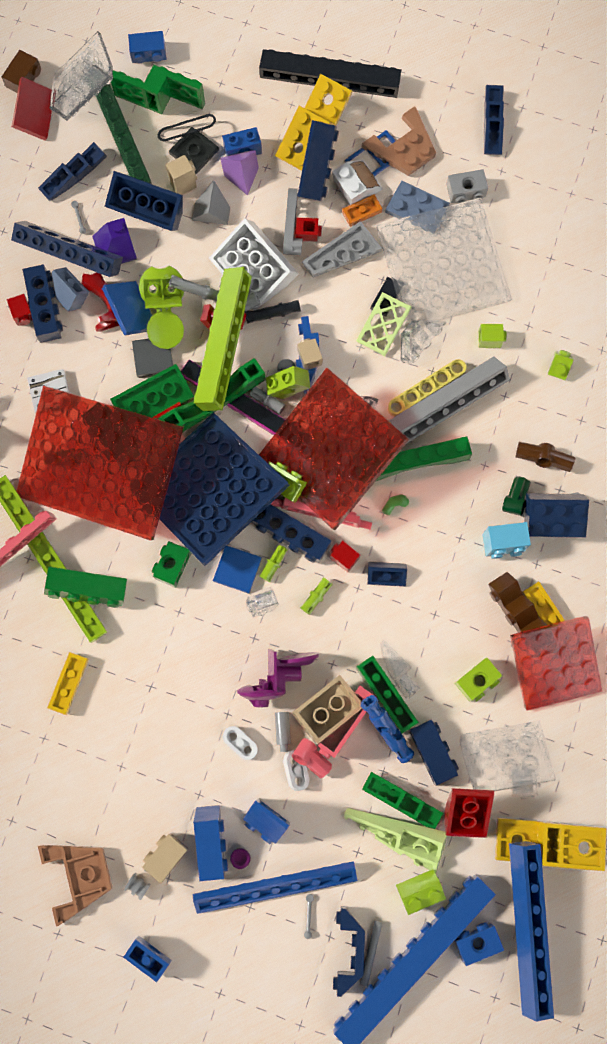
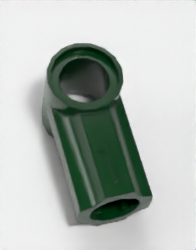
[502,476,531,516]

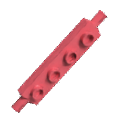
[271,498,372,530]

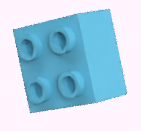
[482,522,531,559]

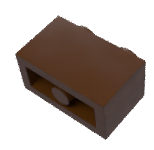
[1,49,41,93]

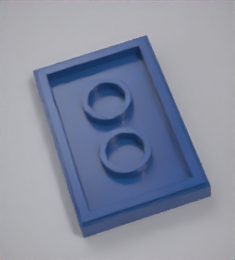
[102,281,153,336]

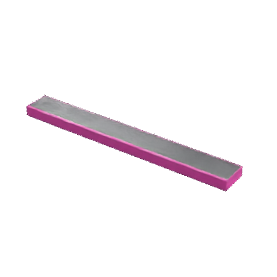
[181,359,313,454]

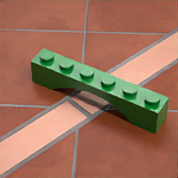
[158,358,266,440]
[355,436,472,485]

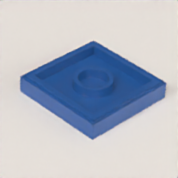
[213,546,262,594]

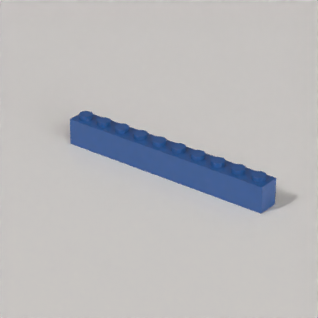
[333,875,496,1044]

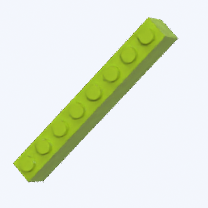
[194,267,252,411]

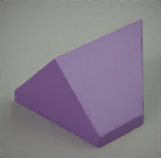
[220,150,259,195]

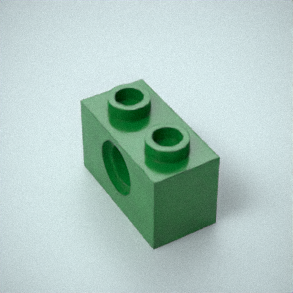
[152,541,192,588]

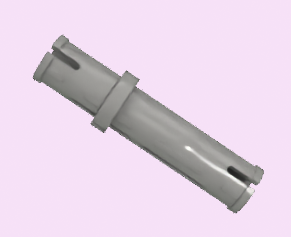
[169,275,219,302]

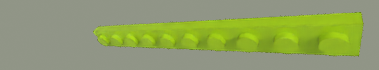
[0,475,108,643]

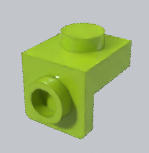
[548,350,574,381]

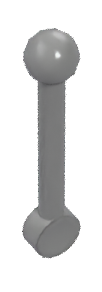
[71,201,86,234]
[304,894,314,939]

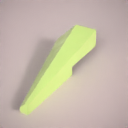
[344,808,447,873]

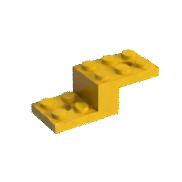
[275,74,353,171]
[495,818,606,871]

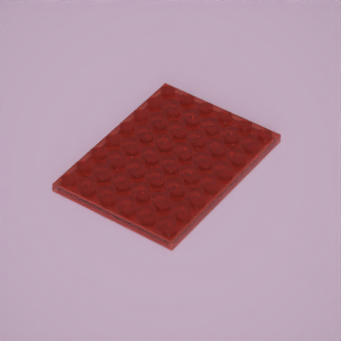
[16,386,184,541]

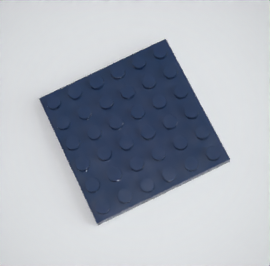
[131,412,290,566]

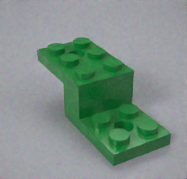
[109,64,205,115]

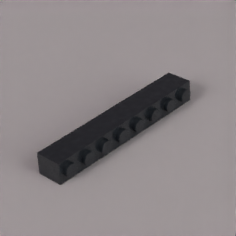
[259,49,402,98]

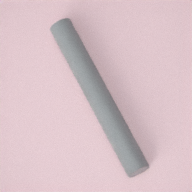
[360,921,383,986]

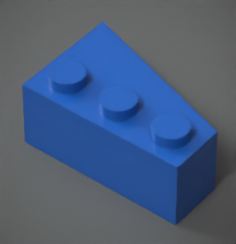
[193,805,228,882]

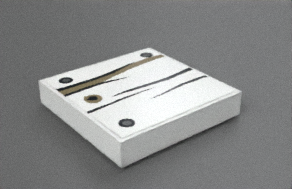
[27,369,72,414]

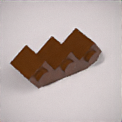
[488,572,555,653]

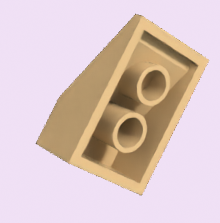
[292,675,362,745]

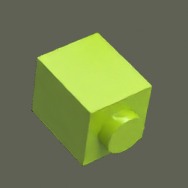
[478,324,507,348]

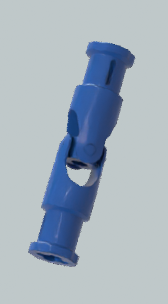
[361,695,414,763]

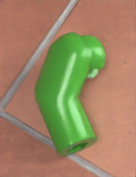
[381,494,409,516]

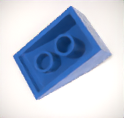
[243,799,290,844]

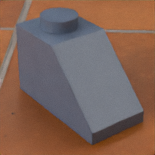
[52,267,89,312]

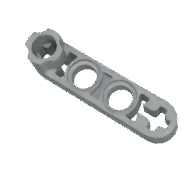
[283,188,302,256]

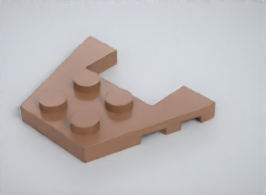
[361,106,436,176]
[38,845,113,927]

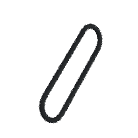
[158,114,216,142]

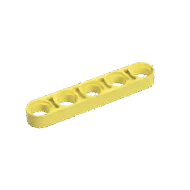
[388,359,467,417]

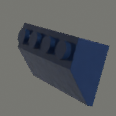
[297,120,339,201]
[104,171,183,231]

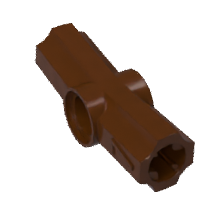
[515,441,576,472]

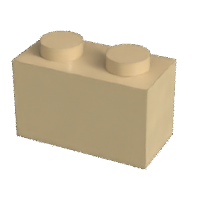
[166,155,197,195]
[142,833,189,884]

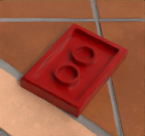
[11,77,55,141]

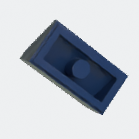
[367,562,407,587]

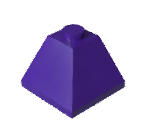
[92,218,137,264]

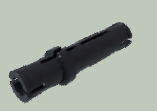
[245,300,301,324]

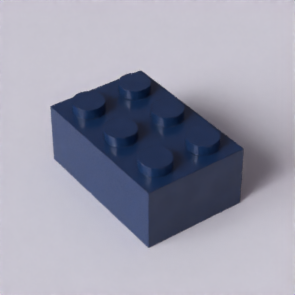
[524,493,589,538]

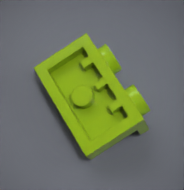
[269,462,307,503]

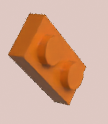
[342,194,382,227]

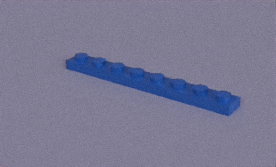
[193,861,358,914]

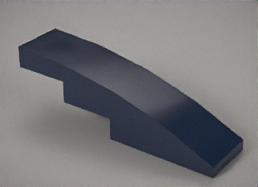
[484,85,504,155]
[38,142,107,201]

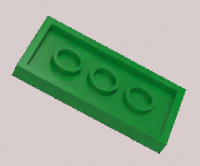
[110,364,194,433]

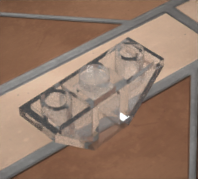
[400,320,446,364]

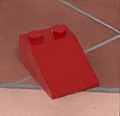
[444,788,494,838]

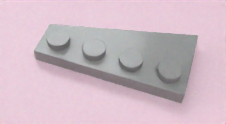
[302,221,382,278]

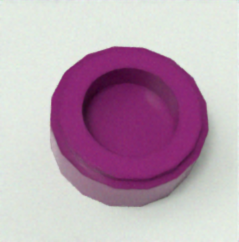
[230,848,251,869]

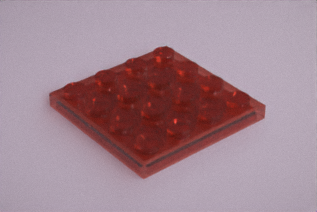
[510,616,602,711]

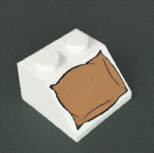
[332,160,383,205]

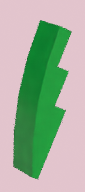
[362,772,444,829]

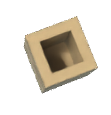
[297,338,323,370]

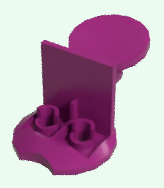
[237,649,319,708]

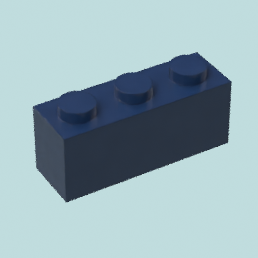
[409,719,459,786]

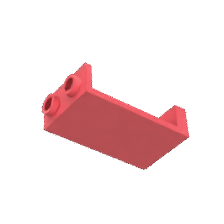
[317,686,376,759]

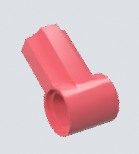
[292,738,332,778]

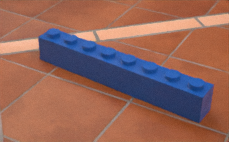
[509,841,554,1022]

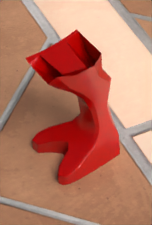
[82,272,119,332]

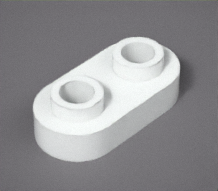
[223,726,258,760]
[283,750,309,791]

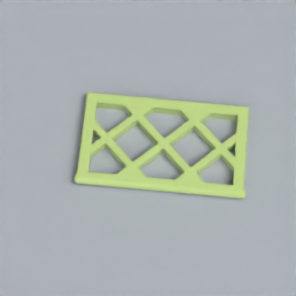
[356,292,412,357]

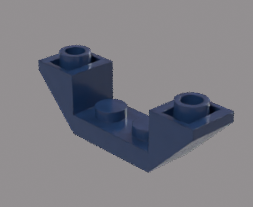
[333,906,365,997]

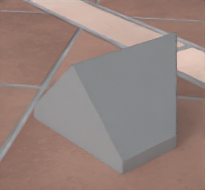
[192,180,230,225]

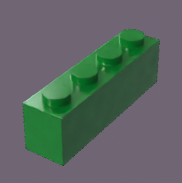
[44,566,127,608]
[356,655,419,734]

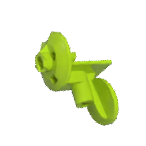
[139,265,184,349]

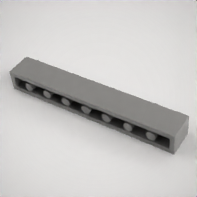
[369,356,510,455]

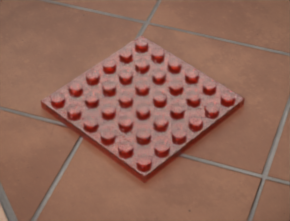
[259,368,409,530]

